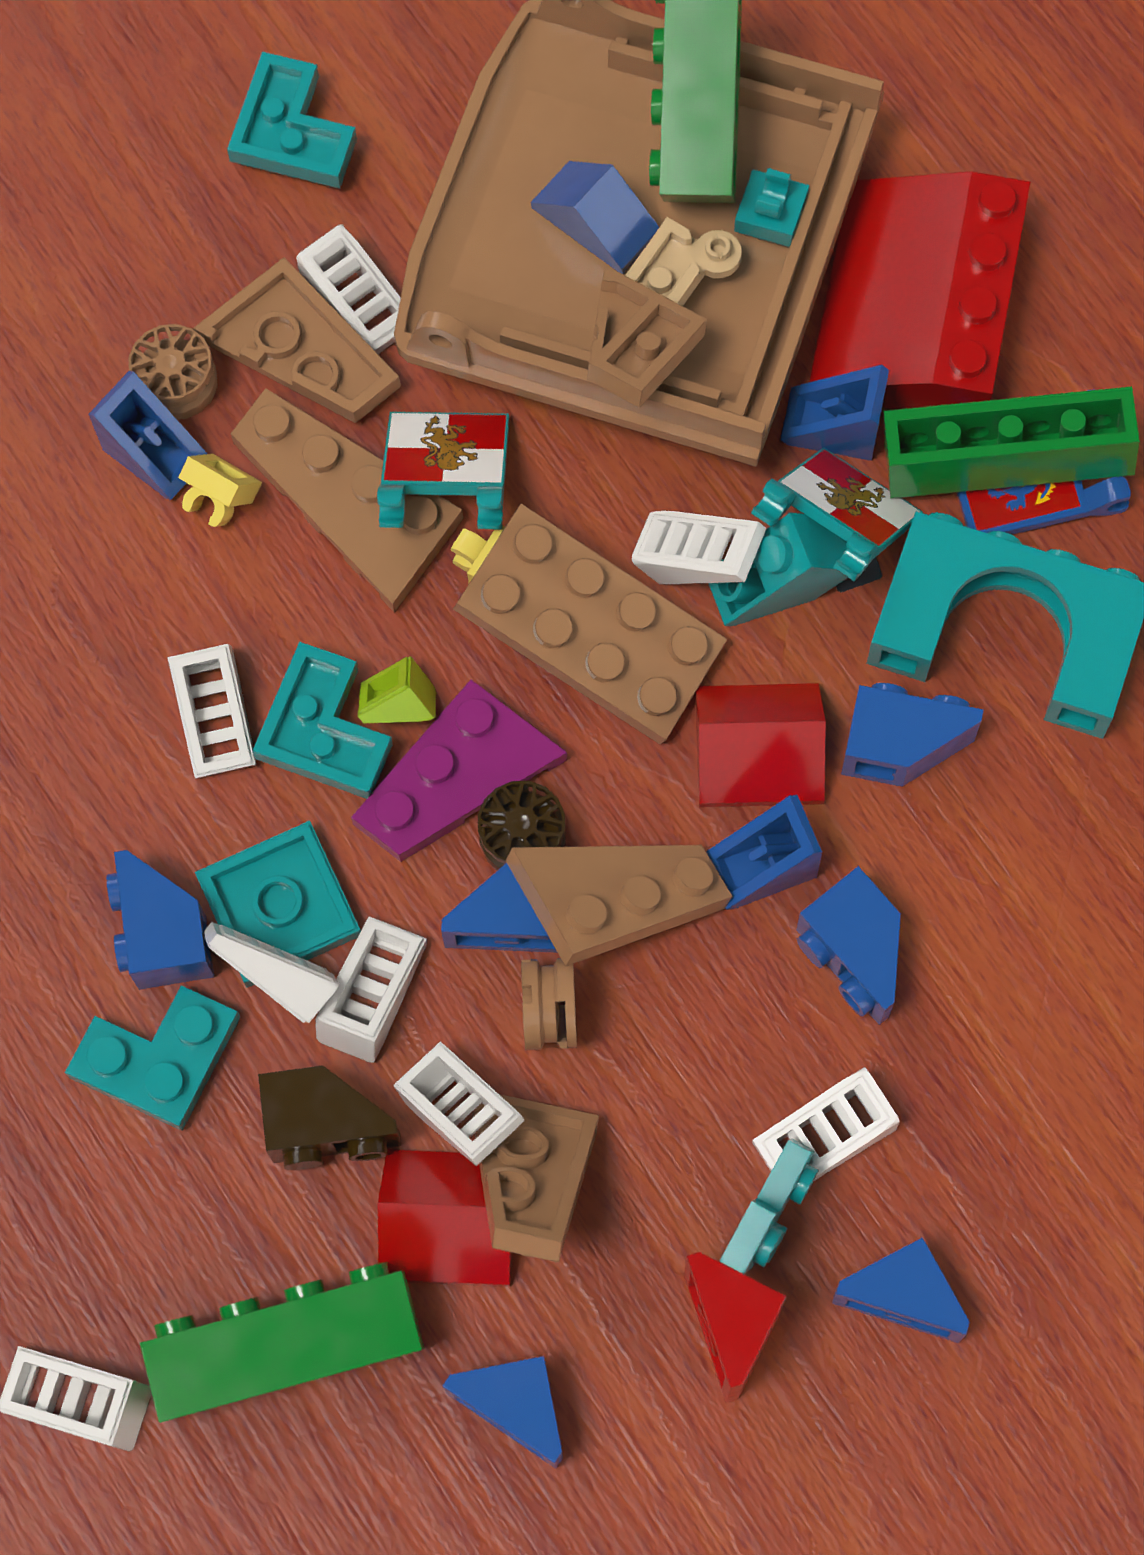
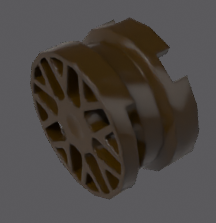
[478,781,566,871]

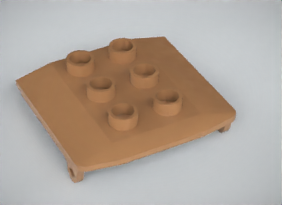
[394,0,884,466]

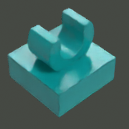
[734,168,810,247]

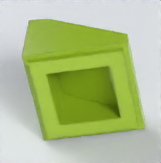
[358,656,436,723]

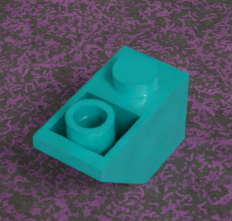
[709,512,848,627]

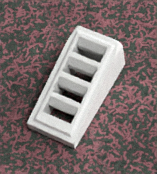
[296,224,401,354]
[632,511,766,584]
[167,644,257,779]
[315,916,427,1063]
[204,922,339,1023]
[393,1041,525,1166]
[752,1067,900,1181]
[0,1346,152,1451]

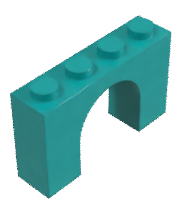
[866,511,1144,739]

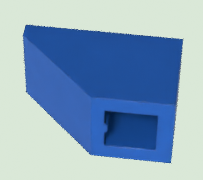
[841,683,984,787]
[106,850,214,990]
[796,866,901,1025]

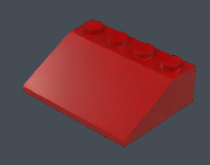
[809,171,1031,410]

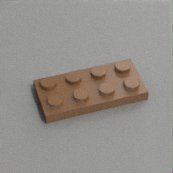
[453,504,727,744]

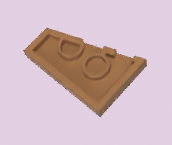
[193,257,401,423]
[506,845,732,966]
[471,1094,599,1262]

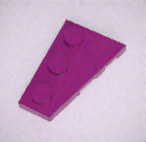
[351,679,567,862]

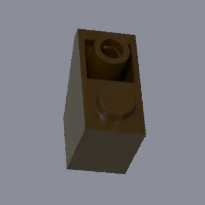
[258,1065,402,1170]

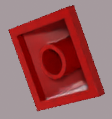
[695,683,826,807]
[378,1149,512,1287]
[684,1252,786,1403]

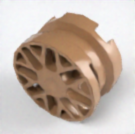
[128,324,218,420]
[521,958,577,1050]

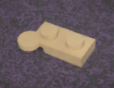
[625,217,741,306]

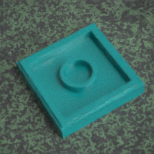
[195,821,361,988]

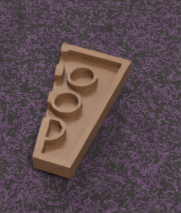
[231,388,463,613]

